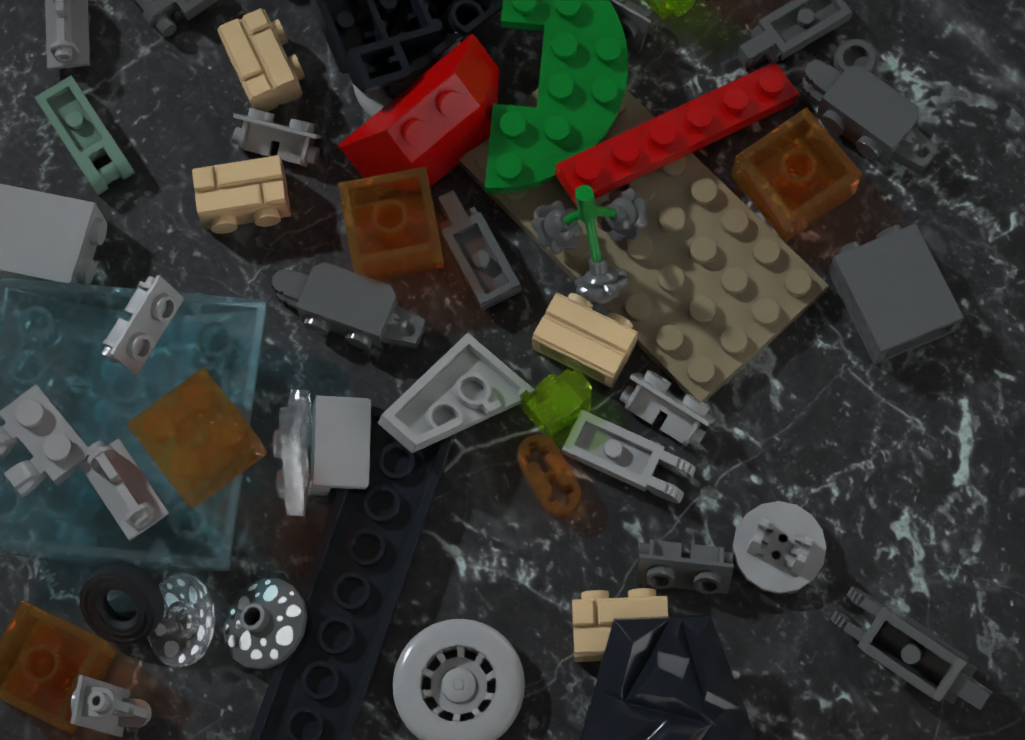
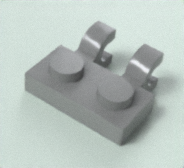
[0,384,89,498]

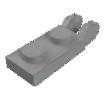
[562,410,696,504]

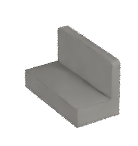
[309,395,371,496]

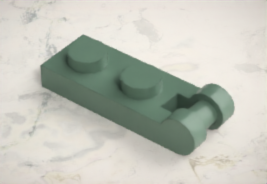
[34,75,135,196]

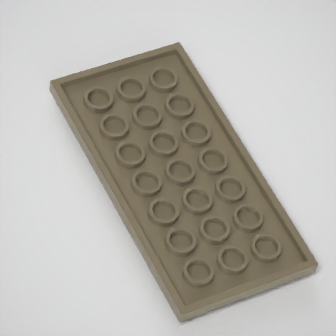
[458,88,829,403]

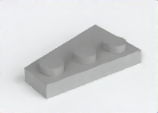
[378,333,536,453]

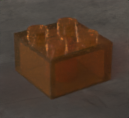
[731,107,863,243]
[338,167,445,280]
[126,367,268,510]
[0,600,118,735]

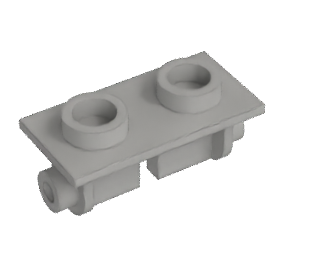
[45,0,90,70]
[232,108,327,167]
[101,275,184,375]
[619,370,716,448]
[79,438,170,541]
[70,675,152,738]

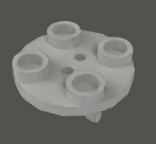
[732,501,827,594]

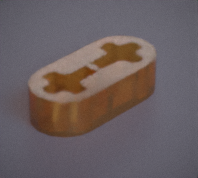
[517,434,581,518]

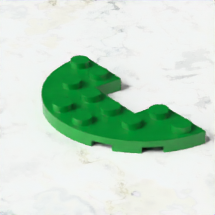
[485,0,628,193]

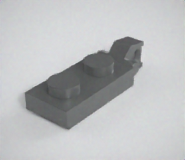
[736,0,853,71]
[438,190,522,311]

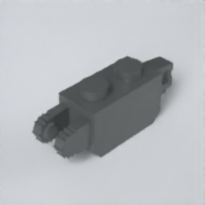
[800,59,938,174]
[271,262,426,350]
[830,586,993,710]

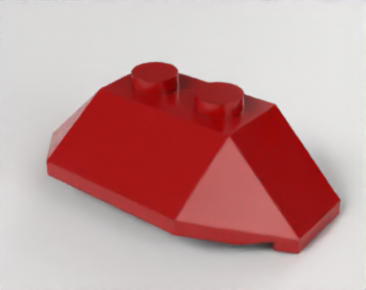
[338,34,499,188]

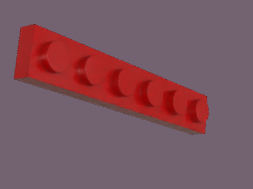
[554,62,799,206]

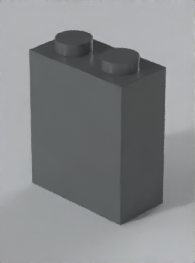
[828,223,964,365]

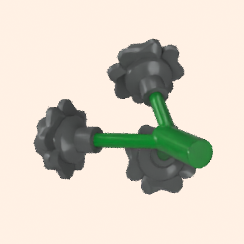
[531,185,648,304]

